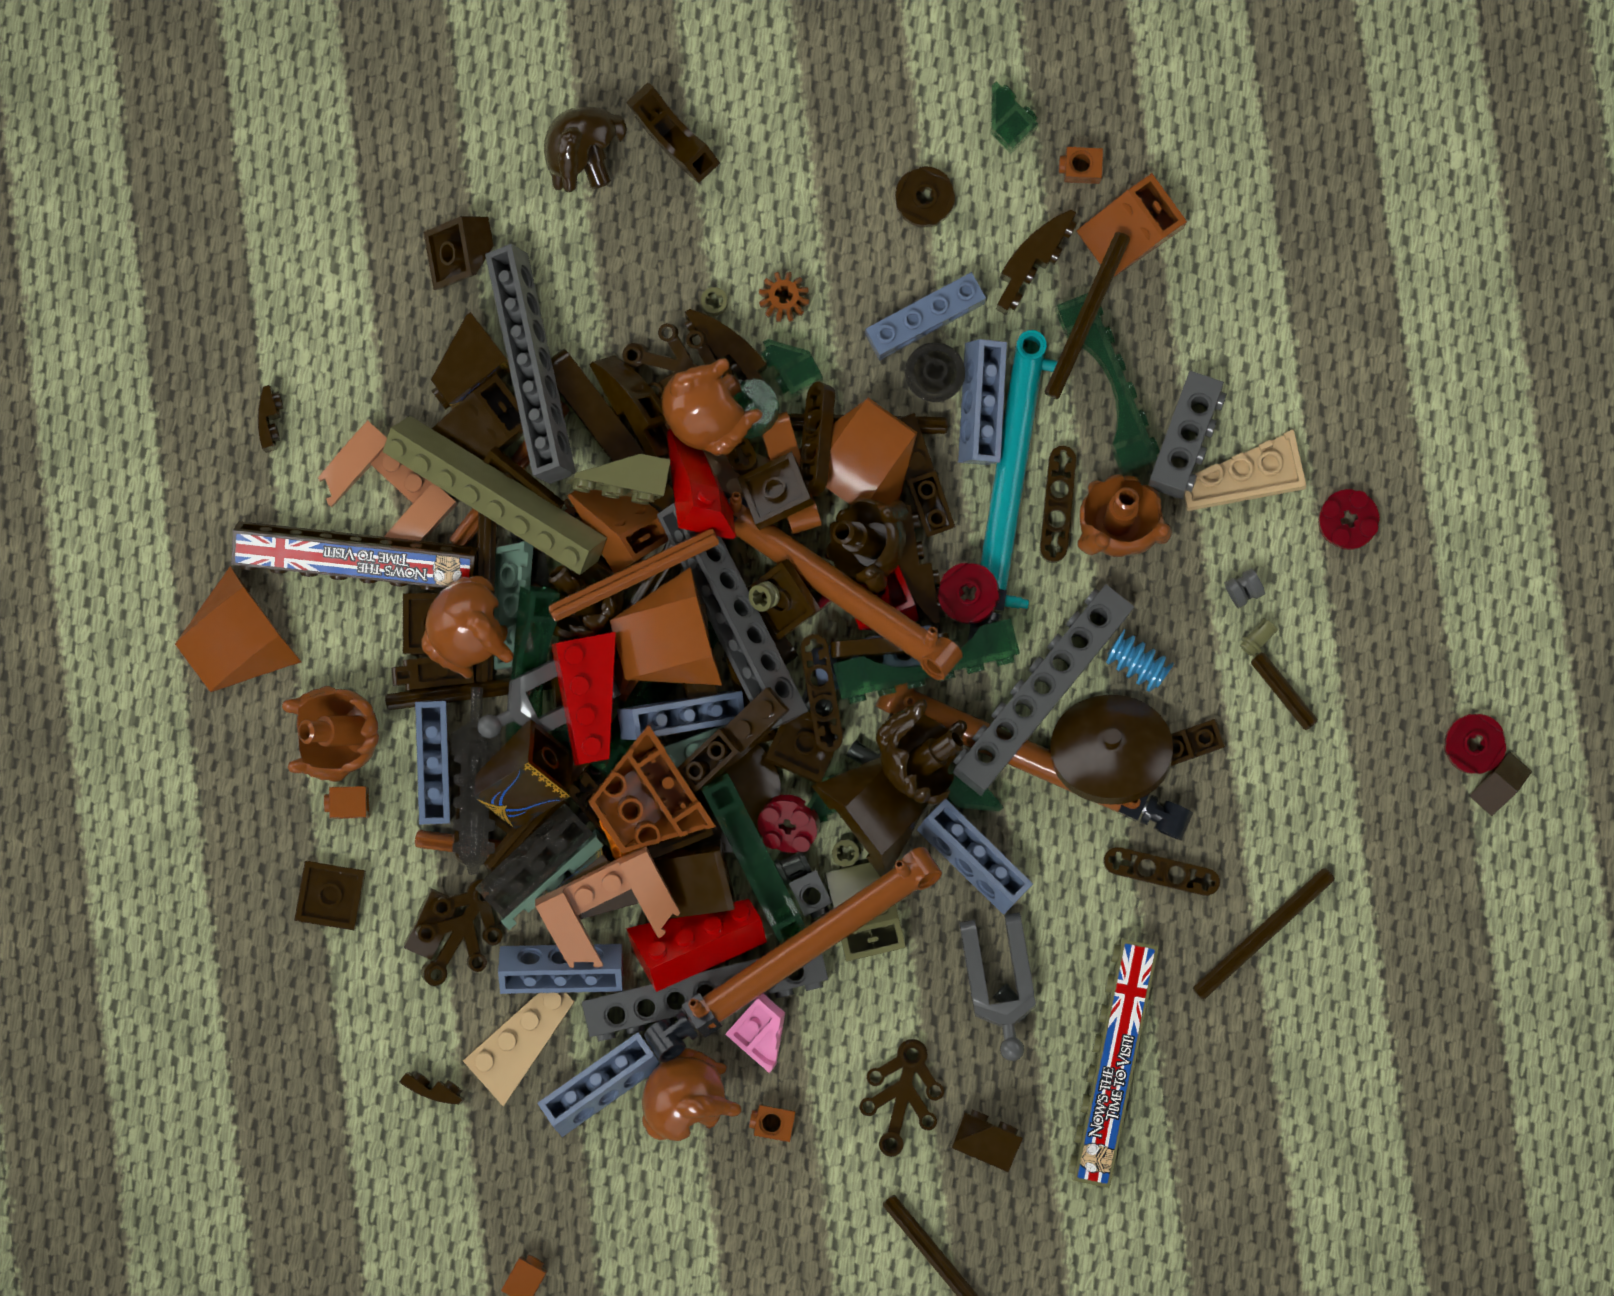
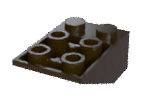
[432,373,524,461]

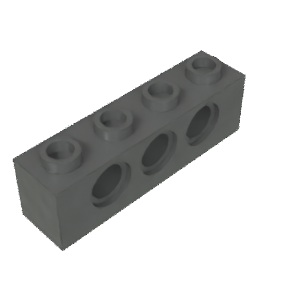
[1149,370,1227,500]

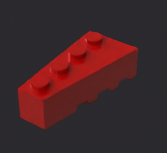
[551,632,616,765]
[626,899,767,992]

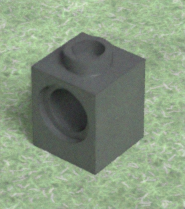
[789,870,832,919]

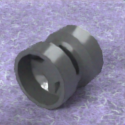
[1224,568,1265,609]

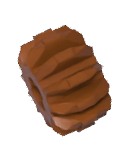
[759,272,809,323]

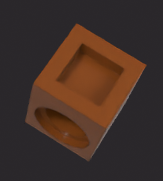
[1059,147,1103,184]
[324,786,369,819]
[749,1104,796,1142]
[501,1255,548,1296]

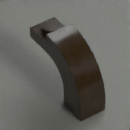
[626,82,720,183]

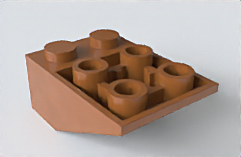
[1076,173,1187,278]
[567,490,669,574]

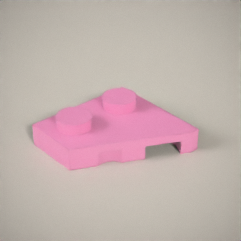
[725,993,785,1073]

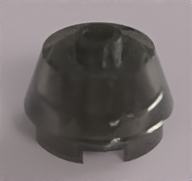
[905,342,965,402]

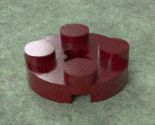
[1318,489,1380,550]
[938,563,1000,625]
[1444,714,1506,774]
[758,795,820,853]

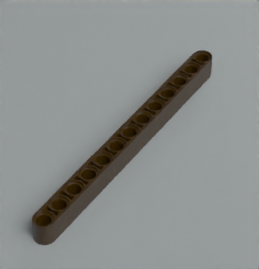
[551,348,799,666]

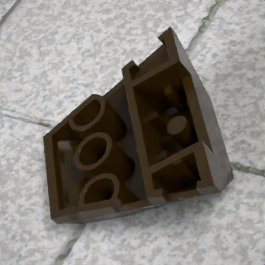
[812,757,928,876]

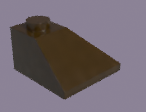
[423,216,494,290]

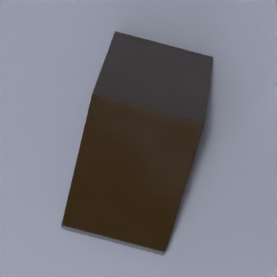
[1469,751,1532,816]

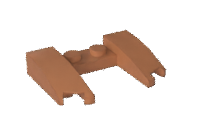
[318,420,458,541]
[535,846,680,968]

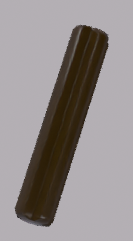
[1251,652,1318,730]

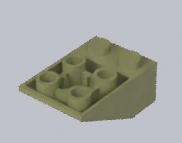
[565,454,670,505]
[825,862,906,962]

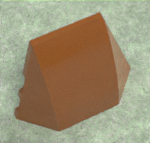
[799,397,918,505]
[175,566,301,692]
[610,567,723,686]
[588,725,716,853]

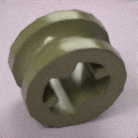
[701,287,728,316]
[749,581,780,611]
[832,840,859,867]

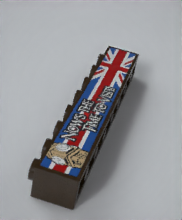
[231,521,478,590]

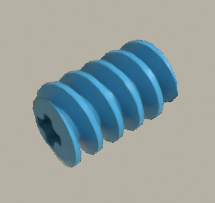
[1106,629,1174,692]

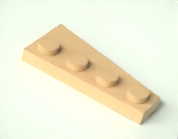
[1184,429,1306,511]

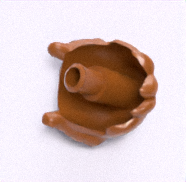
[662,358,763,456]
[1078,474,1172,557]
[421,576,514,678]
[282,686,379,782]
[642,1048,741,1141]

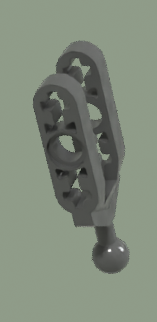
[477,658,621,739]
[959,912,1036,1061]

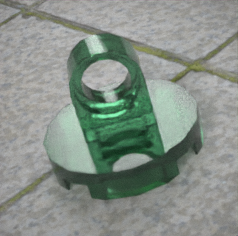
[733,378,780,439]

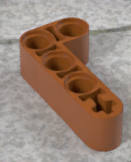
[758,411,822,534]

